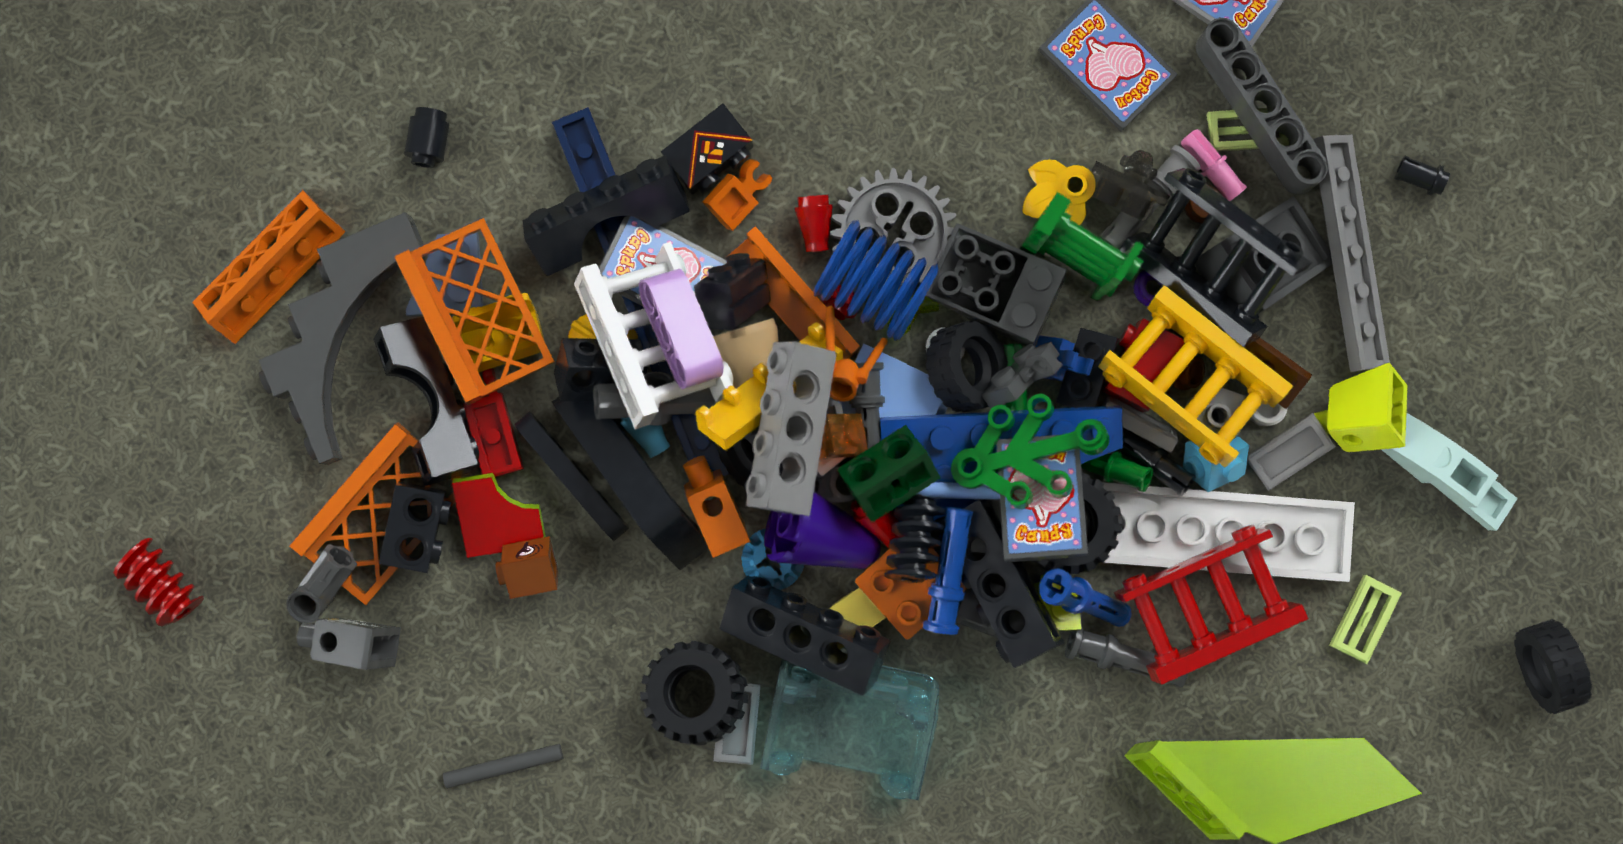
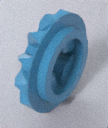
[741,528,804,590]

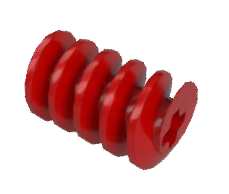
[113,538,204,627]

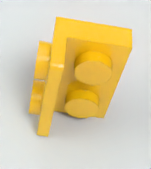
[452,293,545,372]

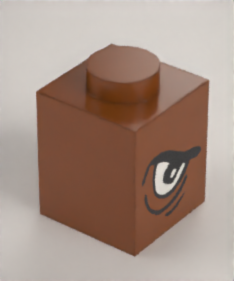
[496,536,558,599]

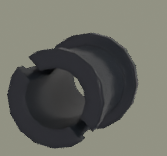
[1394,155,1450,196]

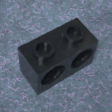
[554,338,648,401]
[379,481,452,573]

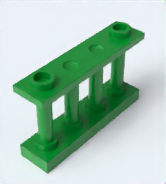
[1019,192,1144,301]

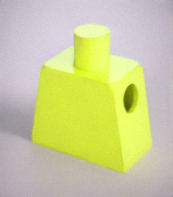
[1314,363,1407,452]

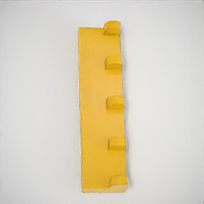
[695,322,843,450]

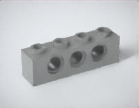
[746,342,837,516]

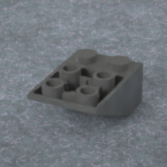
[926,223,1067,347]

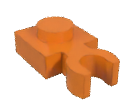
[702,159,772,231]

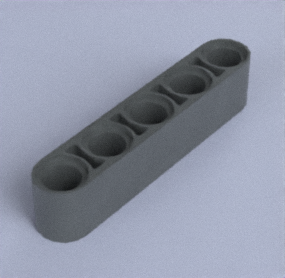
[1196,17,1328,195]

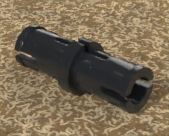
[1116,430,1196,496]

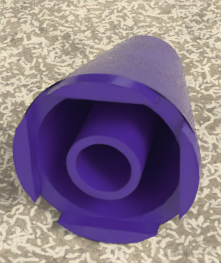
[764,491,881,569]

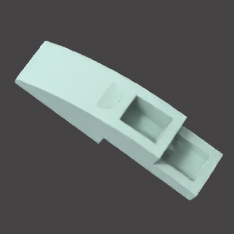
[1381,413,1518,531]

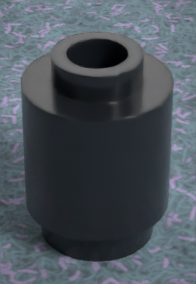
[404,107,450,168]

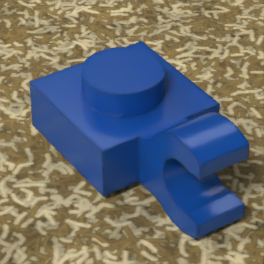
[1036,336,1094,381]

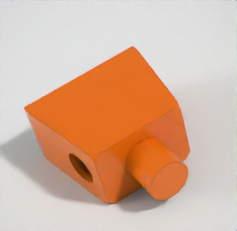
[683,456,750,558]

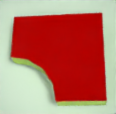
[452,473,546,558]

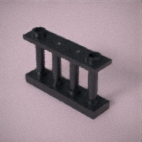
[1120,168,1312,347]

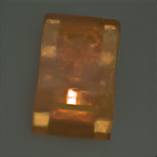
[819,414,868,461]

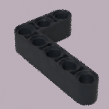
[552,397,709,570]

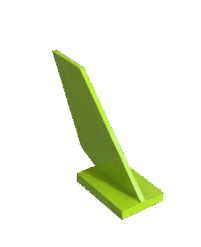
[1124,738,1422,844]

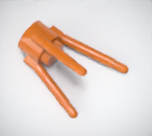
[826,306,888,402]

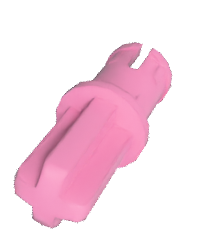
[1181,129,1247,201]

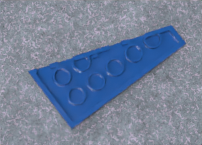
[880,405,1123,522]

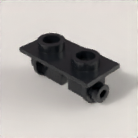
[1056,328,1119,408]

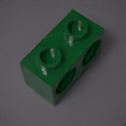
[837,425,941,523]

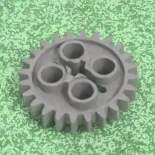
[830,168,956,295]

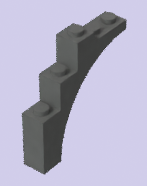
[259,212,424,465]

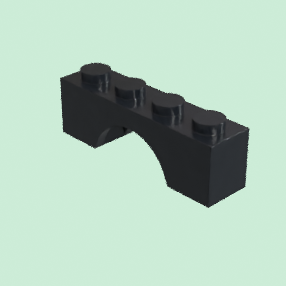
[522,155,690,276]
[373,316,479,486]

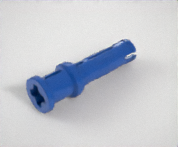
[922,507,973,635]
[1039,568,1132,627]

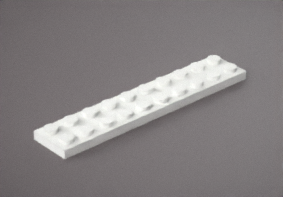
[971,482,1355,582]

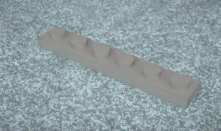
[1313,135,1390,372]

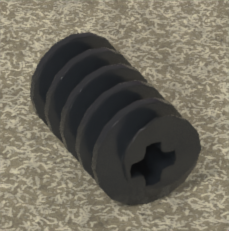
[884,494,946,583]

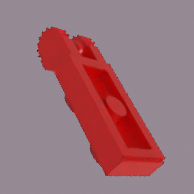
[463,368,524,478]

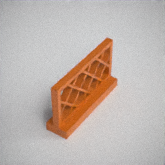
[394,218,555,405]
[289,422,463,605]

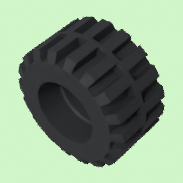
[1033,473,1122,574]
[640,641,748,745]

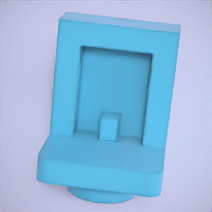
[1183,436,1249,492]

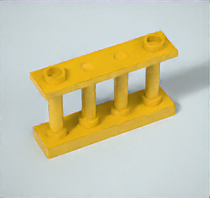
[1098,285,1293,467]

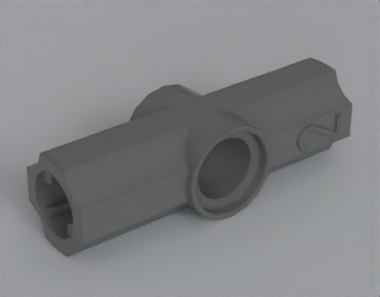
[593,371,718,426]

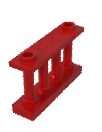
[1114,525,1308,685]

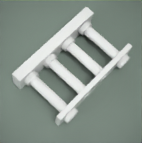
[574,242,733,429]

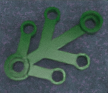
[951,394,1109,509]

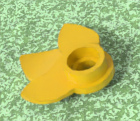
[1022,159,1096,225]

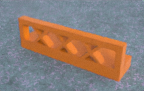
[192,190,346,344]
[728,226,860,359]

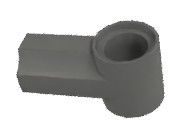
[286,544,357,624]

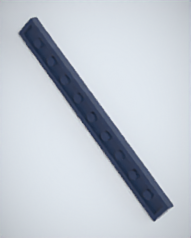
[552,107,730,477]

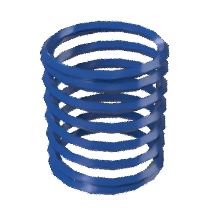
[813,220,939,341]

